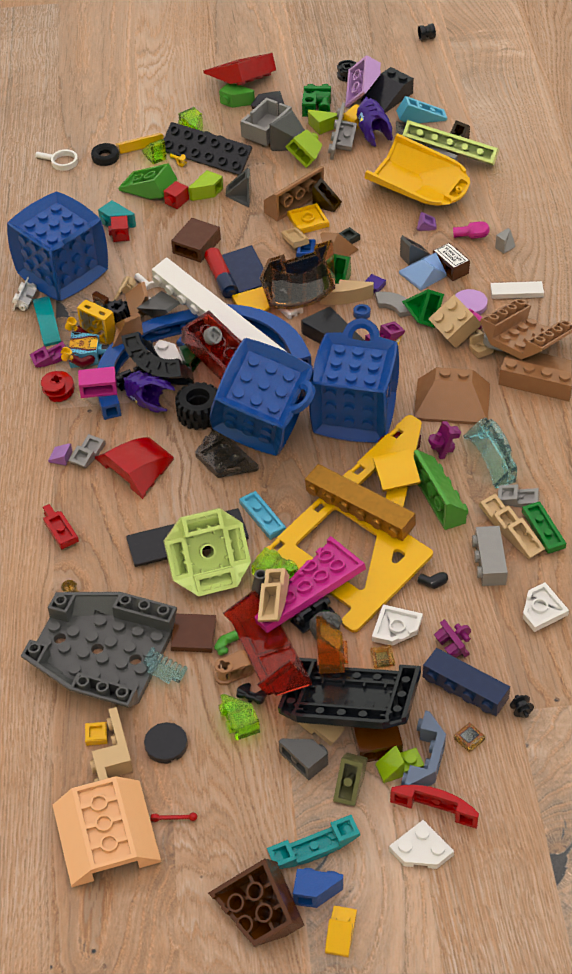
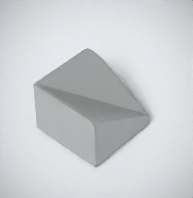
[495,228,515,254]

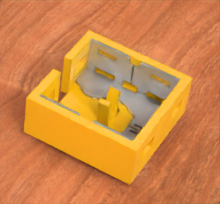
[77,299,116,345]

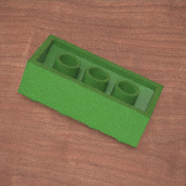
[414,450,468,530]

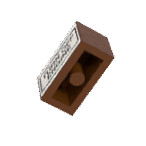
[433,243,470,281]

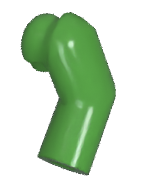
[214,630,239,656]

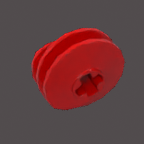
[41,371,75,402]

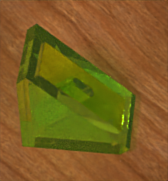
[142,139,167,164]

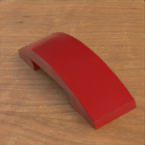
[390,785,479,829]

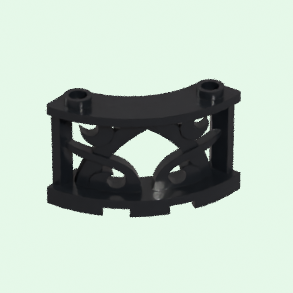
[121,332,194,385]

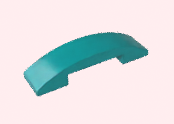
[32,296,61,347]
[267,815,360,869]

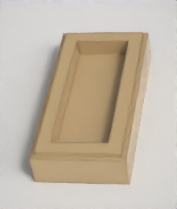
[281,227,309,248]

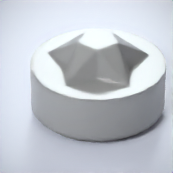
[203,326,222,345]

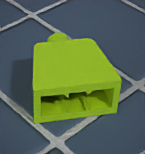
[285,130,322,168]

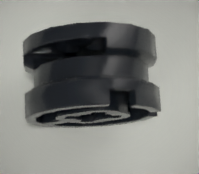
[337,60,356,82]

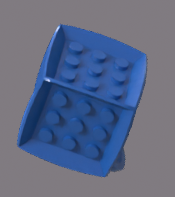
[7,191,108,301]
[309,318,399,442]
[210,338,316,456]

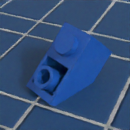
[293,868,344,908]

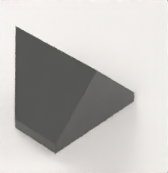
[225,168,251,207]
[137,291,180,318]

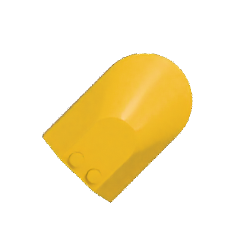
[364,133,470,206]

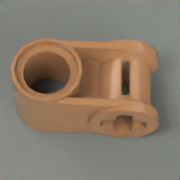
[214,650,256,685]

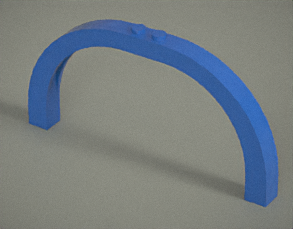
[97,304,311,420]

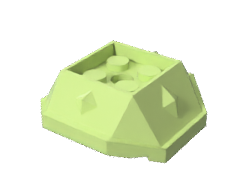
[164,508,251,596]

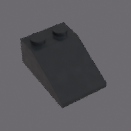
[361,67,414,113]

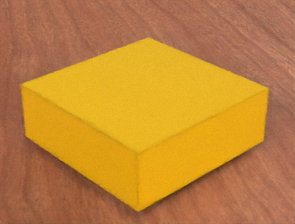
[85,722,108,746]

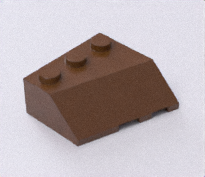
[208,859,305,947]

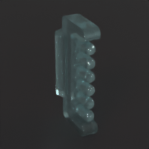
[143,647,188,684]

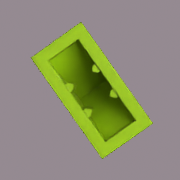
[308,110,339,135]

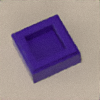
[365,274,386,293]

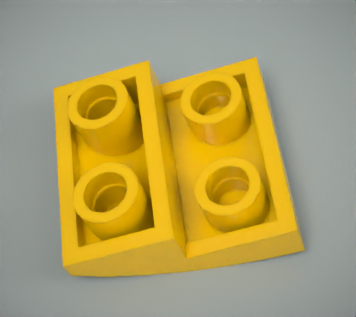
[373,449,421,492]

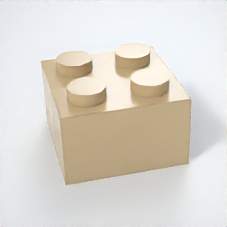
[429,295,481,348]

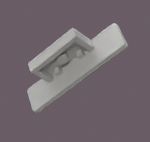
[328,102,357,160]

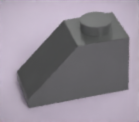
[279,738,328,780]

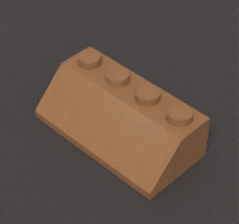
[263,166,324,222]

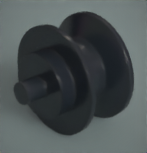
[510,695,534,718]

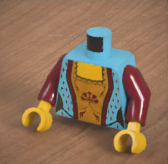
[60,317,110,368]

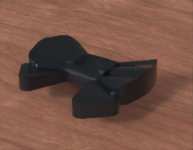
[236,683,267,704]

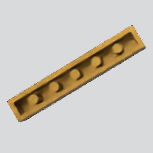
[305,464,416,541]

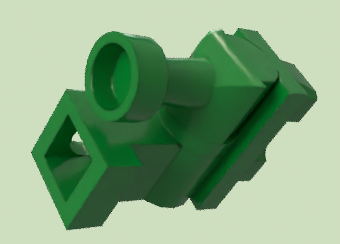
[302,84,331,117]

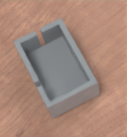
[240,98,292,146]

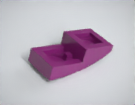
[365,321,405,341]
[29,341,66,368]

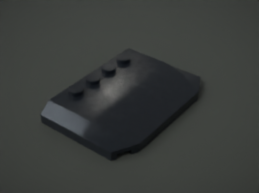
[278,658,421,729]

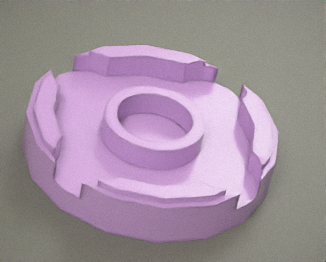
[455,289,487,315]

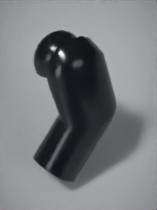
[417,572,448,589]

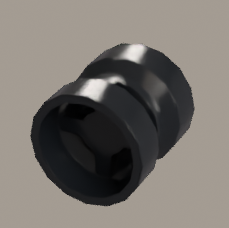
[418,23,436,40]

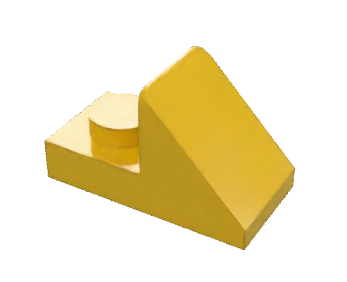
[325,906,357,957]

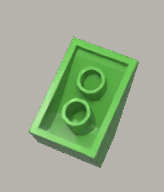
[118,163,178,199]

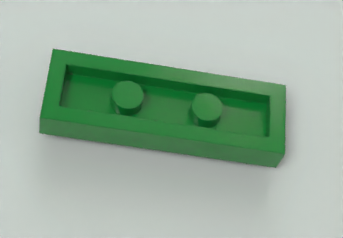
[522,501,567,554]

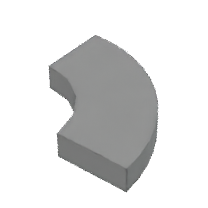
[375,292,411,317]

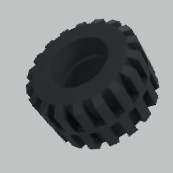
[175,382,218,430]

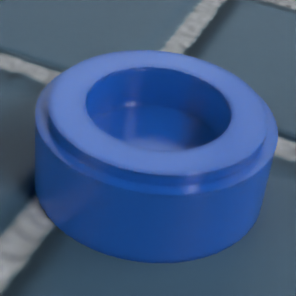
[353,304,371,319]

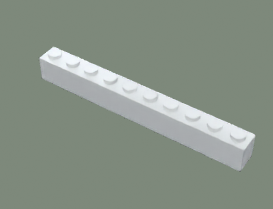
[152,257,287,352]

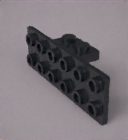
[160,122,253,175]
[126,508,249,567]

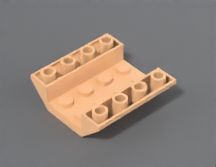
[53,776,161,887]

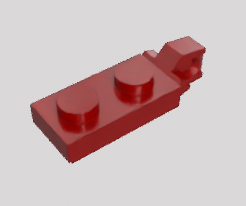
[43,504,79,550]

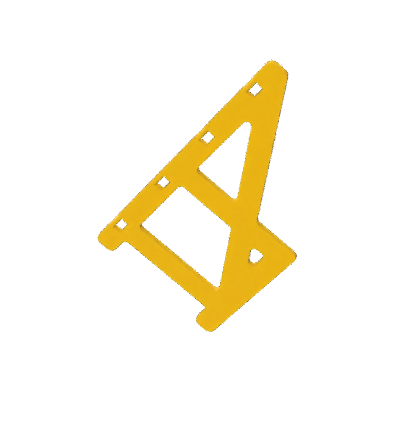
[256,415,433,633]

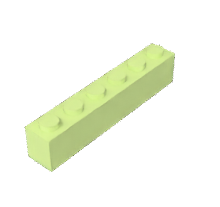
[403,120,499,166]

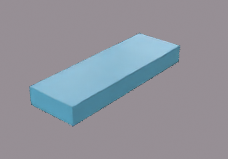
[239,491,286,540]

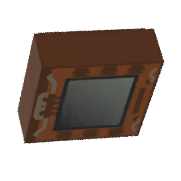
[92,291,109,307]

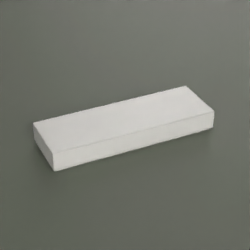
[490,281,544,299]

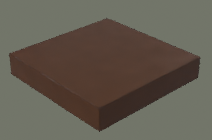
[171,613,216,653]

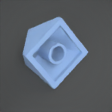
[399,253,447,291]

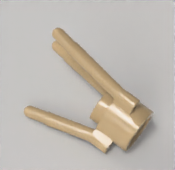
[112,276,136,301]

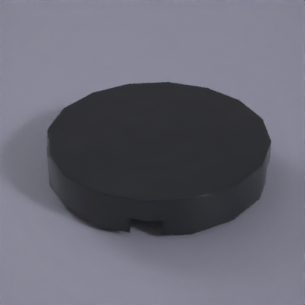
[144,722,188,763]

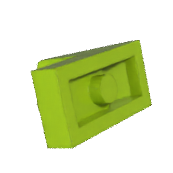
[375,746,424,783]

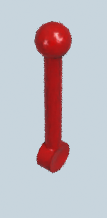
[150,812,198,822]

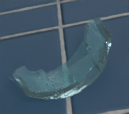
[463,418,517,488]

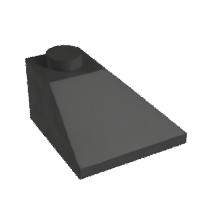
[269,110,305,151]

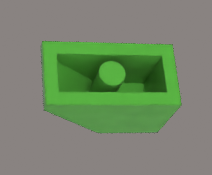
[219,83,255,108]

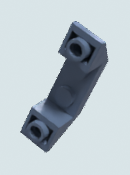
[401,710,446,786]

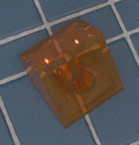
[316,616,349,674]

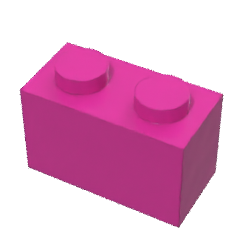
[78,367,117,398]

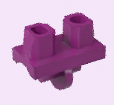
[428,421,461,459]
[434,619,471,658]

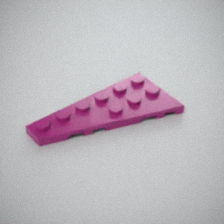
[254,536,366,633]

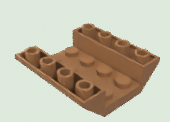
[480,299,572,360]

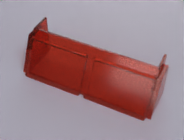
[223,590,312,696]

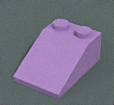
[345,55,381,108]

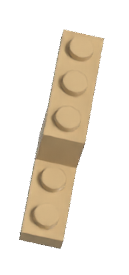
[90,707,133,782]

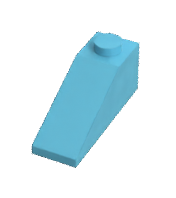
[396,96,447,123]

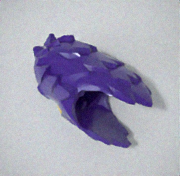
[356,97,393,147]
[124,370,175,413]

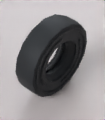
[91,143,119,166]

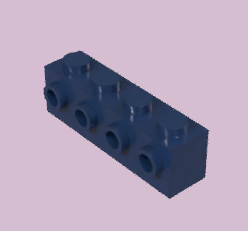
[422,648,510,716]

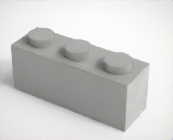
[472,526,508,586]

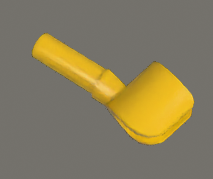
[170,153,187,167]

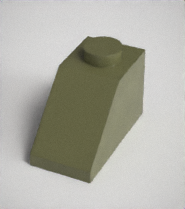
[333,753,368,807]

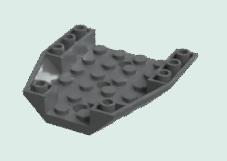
[21,592,177,708]

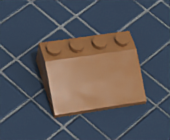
[499,353,572,401]

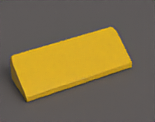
[116,133,164,154]

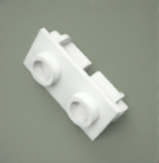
[12,277,37,311]

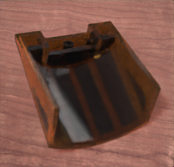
[260,240,335,309]

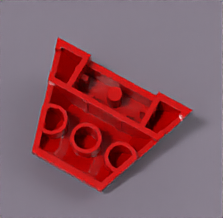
[95,437,174,499]

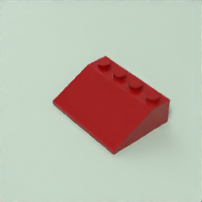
[203,53,276,86]

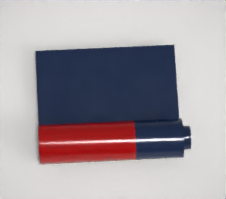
[204,245,271,298]

